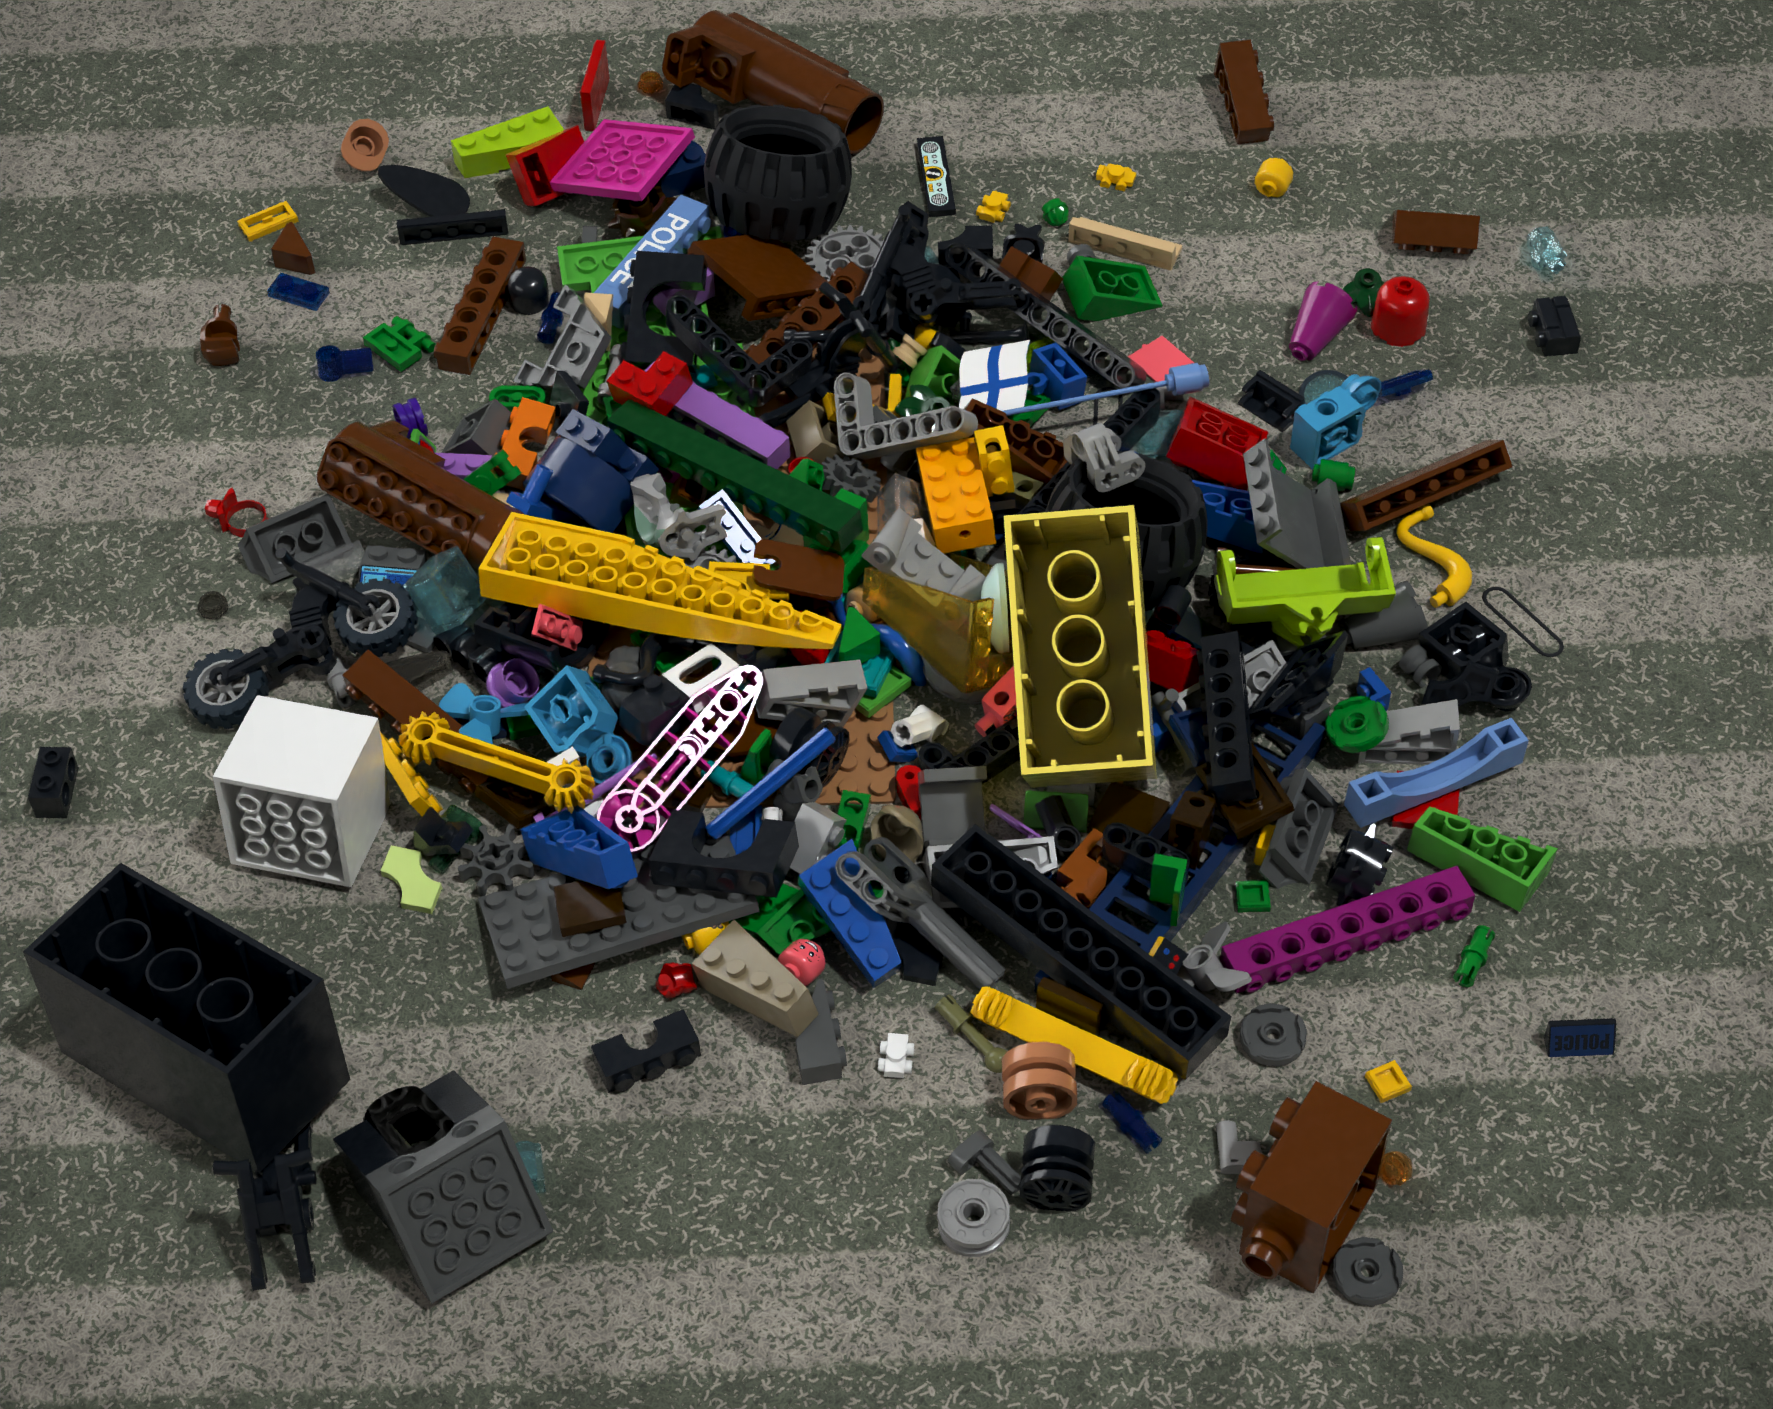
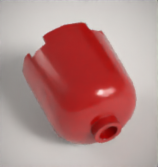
[1371,276,1430,347]

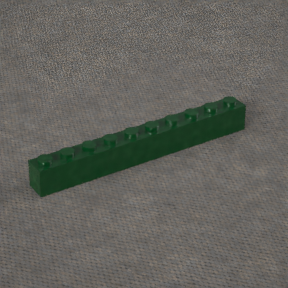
[607,399,863,553]

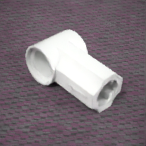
[890,705,949,747]

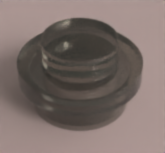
[198,591,229,619]

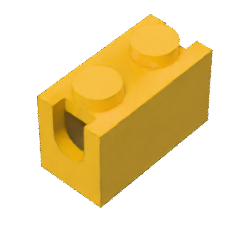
[974,425,1015,497]

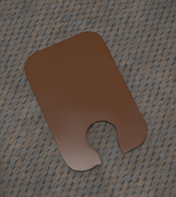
[752,539,844,601]

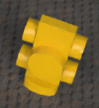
[1096,164,1137,192]
[976,191,1011,223]

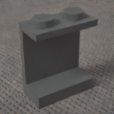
[918,766,987,849]

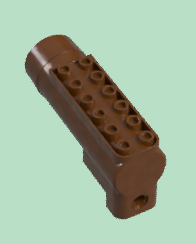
[662,10,884,154]
[317,420,525,572]

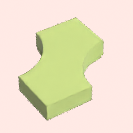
[381,845,442,914]

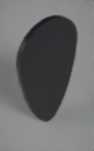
[377,165,470,217]

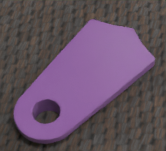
[990,803,1042,838]

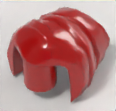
[656,962,697,999]

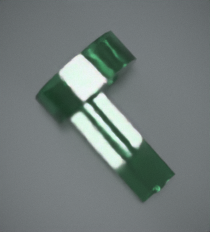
[428,805,483,874]

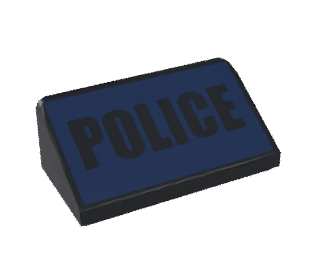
[1544,1018,1616,1057]

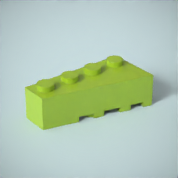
[451,106,564,178]

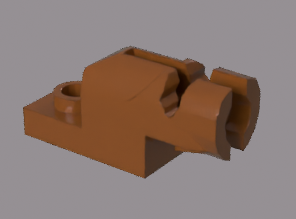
[1056,828,1107,909]

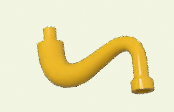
[1396,504,1472,608]

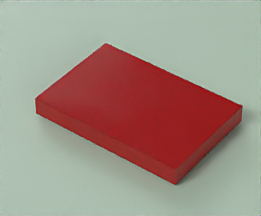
[580,40,610,131]

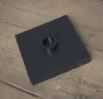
[549,371,589,436]

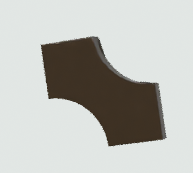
[657,743,714,812]

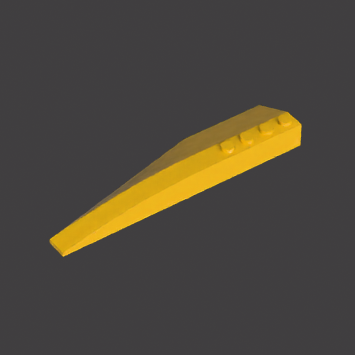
[478,512,842,649]

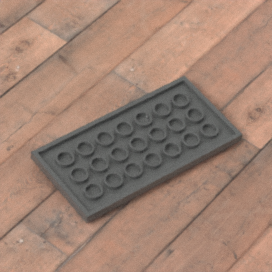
[478,832,760,989]

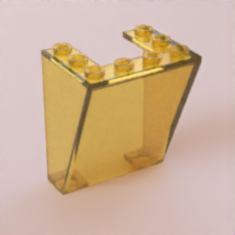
[862,552,1014,694]

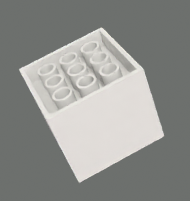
[213,695,391,887]

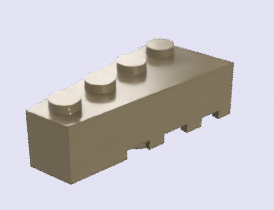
[692,919,819,1037]

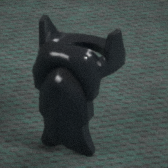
[1002,224,1045,263]

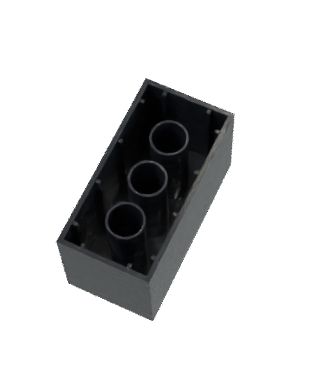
[23,863,351,1174]

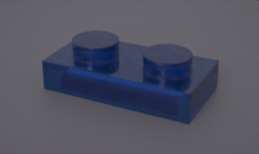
[267,272,330,311]

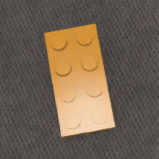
[916,437,996,553]

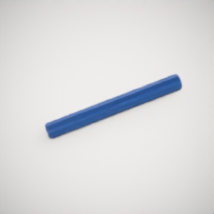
[706,728,836,839]

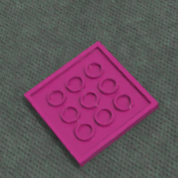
[550,119,695,201]

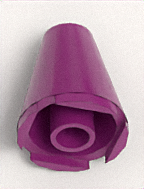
[1289,281,1357,361]

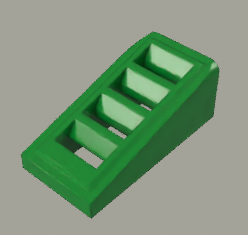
[740,729,772,786]

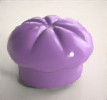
[486,658,540,708]

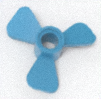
[439,683,529,744]

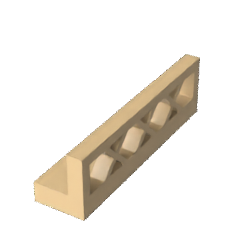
[1068,217,1182,270]

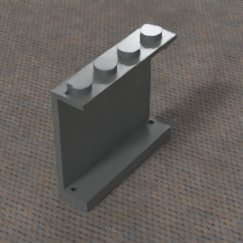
[1243,438,1351,569]

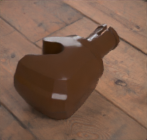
[200,304,240,366]

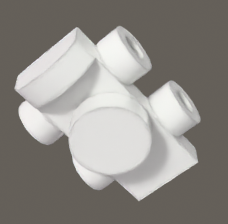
[878,1033,914,1078]

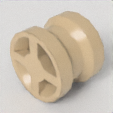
[892,334,927,369]

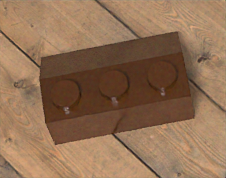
[1392,210,1480,254]

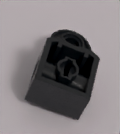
[1419,602,1532,712]

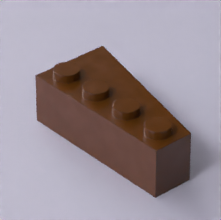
[1214,39,1274,144]
[953,398,1068,486]

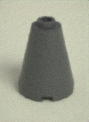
[1340,580,1428,649]

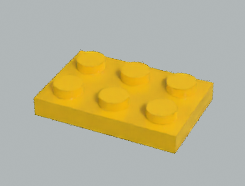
[380,731,443,819]

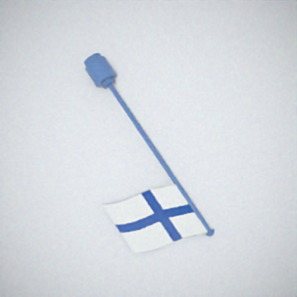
[959,340,1209,416]

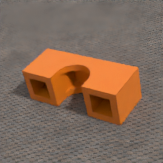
[494,397,555,491]

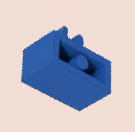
[1027,342,1087,410]

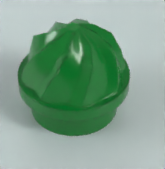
[1042,198,1068,226]

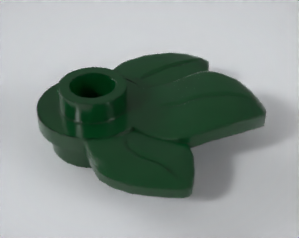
[1343,268,1384,317]
[894,384,951,432]

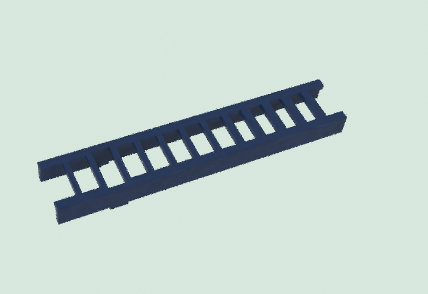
[1034,694,1326,1031]

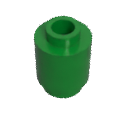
[1312,459,1356,492]

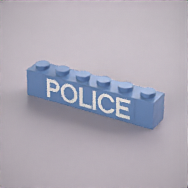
[594,195,711,329]

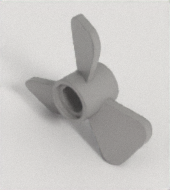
[1177,922,1252,992]

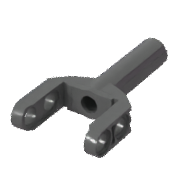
[835,837,1006,990]

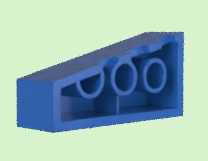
[520,805,638,889]
[798,839,902,988]

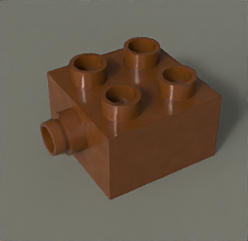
[1231,1081,1392,1294]

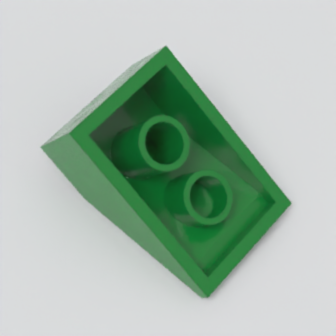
[1062,256,1163,321]

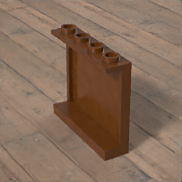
[687,235,828,321]

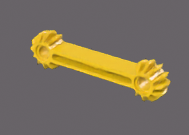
[398,711,595,814]
[970,986,1178,1104]

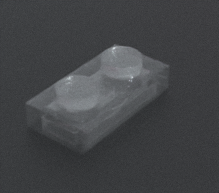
[303,540,365,581]

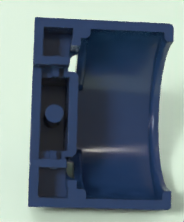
[523,409,659,533]

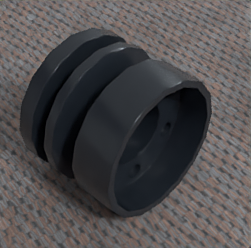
[769,707,850,787]
[1020,1125,1095,1212]

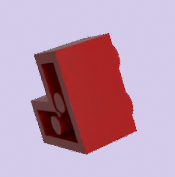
[606,351,693,416]

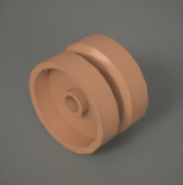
[1002,1042,1077,1119]

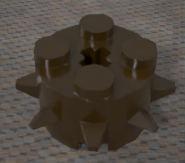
[607,185,677,238]

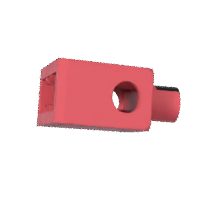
[974,666,1017,737]

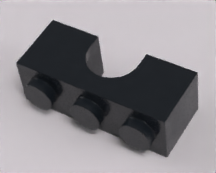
[591,1009,701,1093]

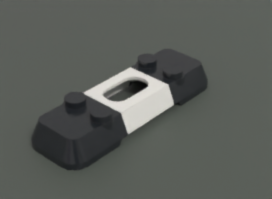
[617,642,790,746]

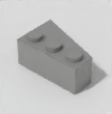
[755,660,868,727]
[1357,699,1460,765]

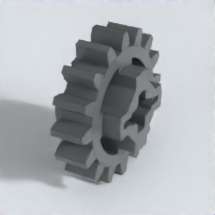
[821,455,881,503]

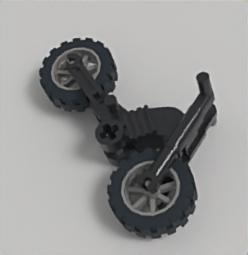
[183,548,418,729]

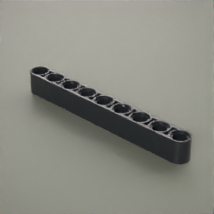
[945,243,1146,388]
[1004,388,1160,557]

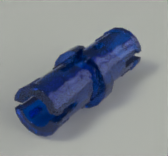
[537,292,564,344]
[1102,1090,1162,1154]

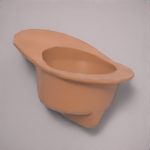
[341,119,389,171]

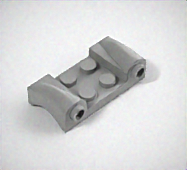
[861,508,986,632]

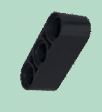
[1102,822,1190,886]

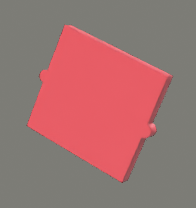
[1127,336,1194,382]

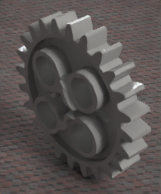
[805,225,884,282]

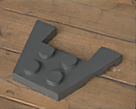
[513,285,612,389]

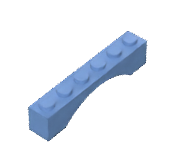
[1344,718,1529,828]

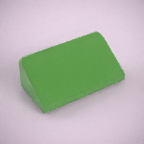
[1023,790,1089,832]

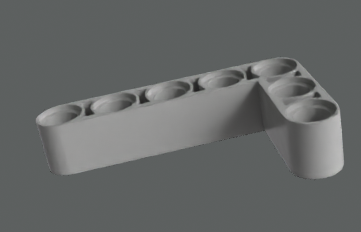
[834,373,978,460]

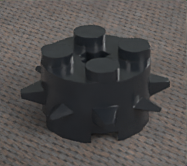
[1325,823,1394,906]

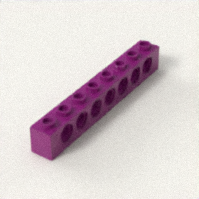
[1220,866,1475,994]

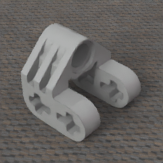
[1063,423,1145,493]

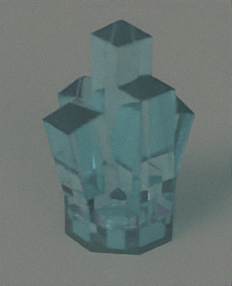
[1526,226,1567,275]

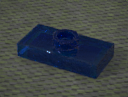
[1378,369,1434,397]

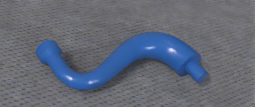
[826,593,927,686]

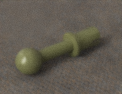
[934,994,1007,1073]

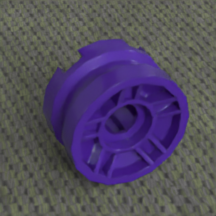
[392,397,428,439]

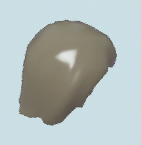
[871,804,923,869]

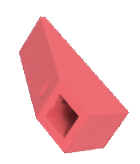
[531,604,583,651]

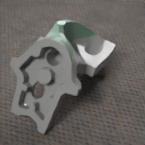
[630,473,728,561]

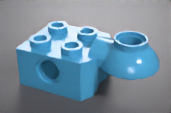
[1290,374,1381,469]
[524,665,633,784]

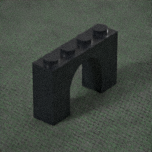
[621,251,708,373]
[648,810,799,898]

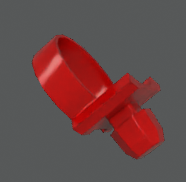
[204,488,268,537]

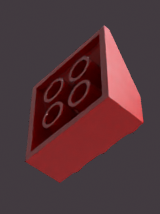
[1166,396,1268,491]

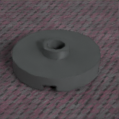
[1240,1003,1307,1067]
[1332,1237,1403,1306]

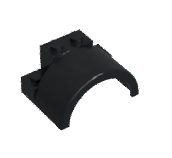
[473,602,610,673]

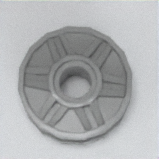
[937,1179,1010,1257]

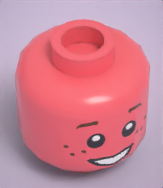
[777,939,826,986]

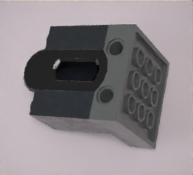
[333,1070,554,1304]

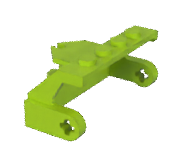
[1214,537,1396,647]

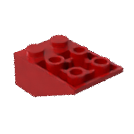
[505,125,584,206]

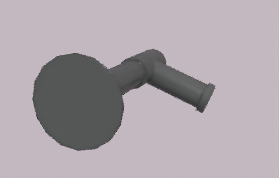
[1151,689,1196,777]

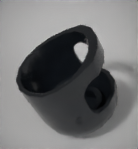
[508,266,549,315]

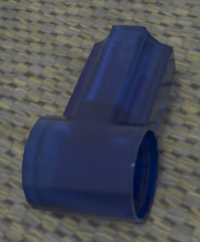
[316,345,374,382]

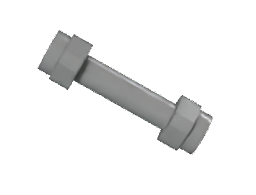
[597,344,625,405]

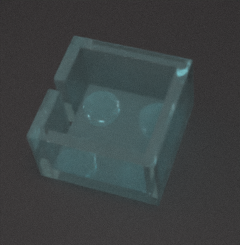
[403,545,487,635]

